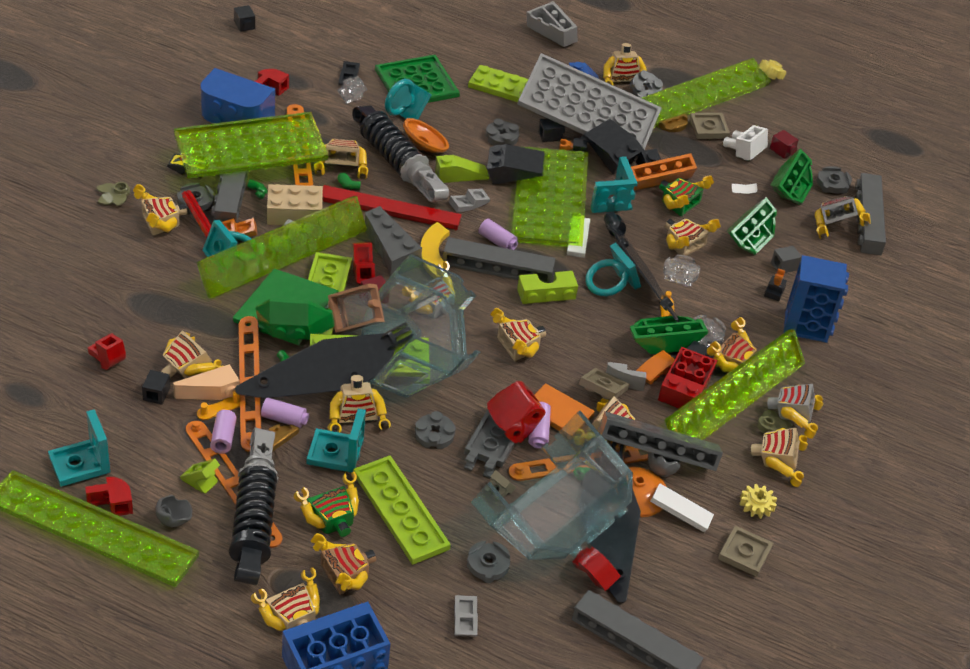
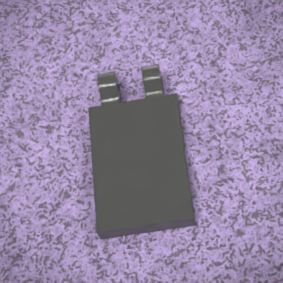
[464,411,519,478]

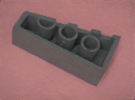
[364,206,422,277]

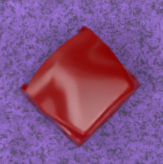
[487,381,546,443]

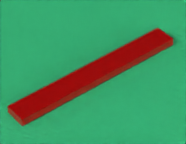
[322,185,462,230]

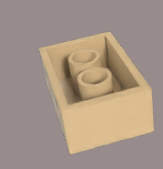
[267,184,323,226]

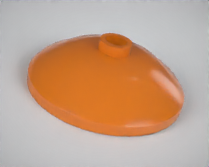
[403,118,449,153]
[626,467,667,517]

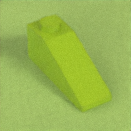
[435,155,489,183]

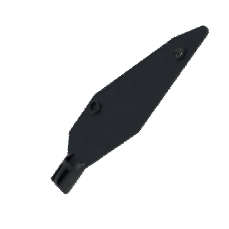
[604,212,680,322]
[235,322,416,399]
[579,440,641,603]

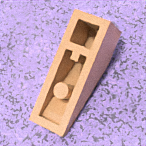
[173,364,239,400]

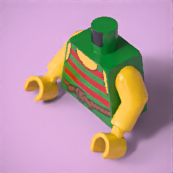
[659,175,714,217]
[293,472,359,537]

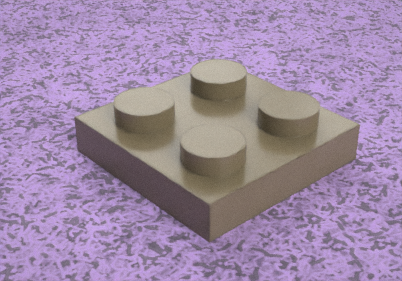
[690,113,730,139]
[579,368,630,400]
[718,525,774,577]

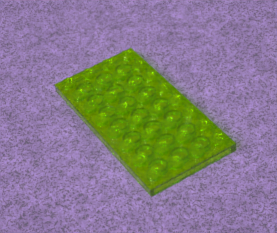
[174,112,328,179]
[511,147,588,247]

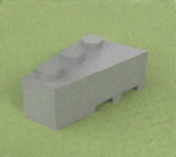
[526,1,578,47]

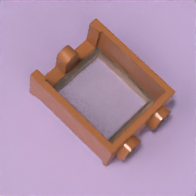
[328,284,385,333]

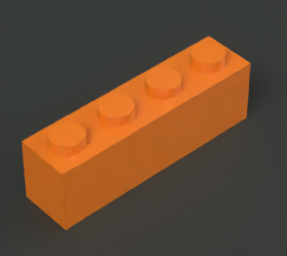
[631,153,697,191]

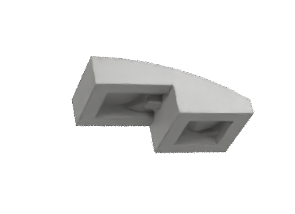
[449,189,490,212]
[606,362,646,391]
[454,595,478,637]

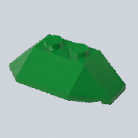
[771,148,813,205]
[727,197,777,255]
[255,299,335,340]
[630,315,708,354]

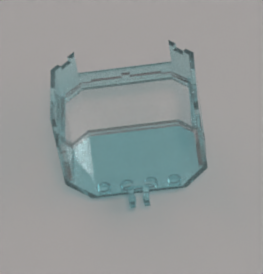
[361,254,481,398]
[471,410,633,560]

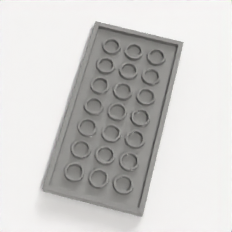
[517,53,662,150]

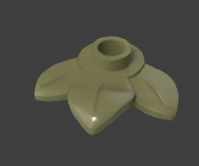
[96,182,131,206]
[757,410,793,433]

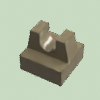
[487,470,516,499]

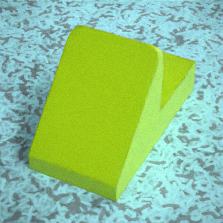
[180,459,220,493]

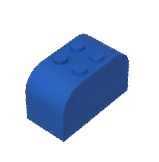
[201,68,275,134]

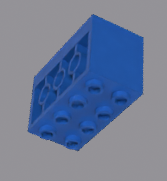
[783,255,849,343]
[282,601,390,669]

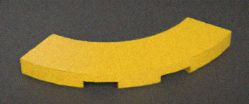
[421,222,450,278]

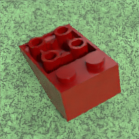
[658,347,718,414]

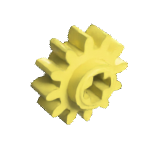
[759,59,786,80]
[740,484,777,519]

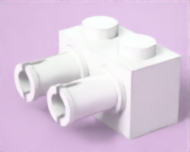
[723,125,768,160]

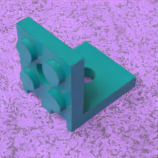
[590,157,638,213]
[306,408,366,473]
[48,409,111,487]

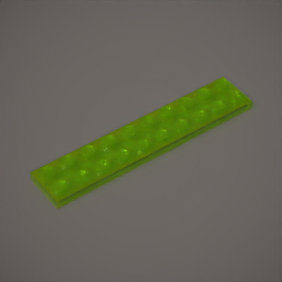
[642,58,771,127]
[196,196,367,298]
[664,329,805,440]
[0,470,199,587]

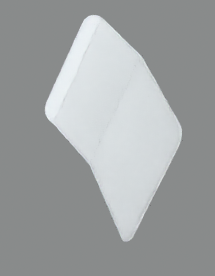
[732,183,757,194]

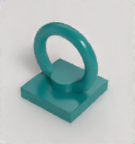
[385,78,432,120]
[202,220,260,273]
[585,242,641,296]

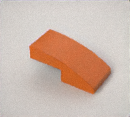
[222,218,257,237]
[636,350,675,385]

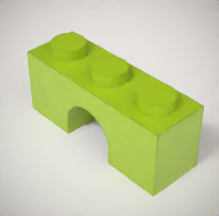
[517,271,578,304]

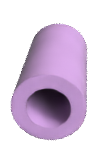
[479,219,518,250]
[261,397,309,428]
[528,402,551,448]
[210,410,236,454]

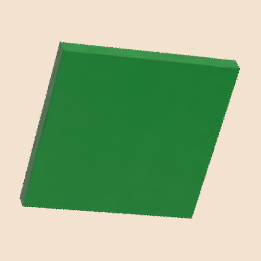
[375,55,460,103]
[232,268,338,345]

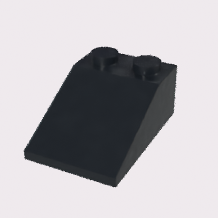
[583,119,644,175]
[487,144,545,185]

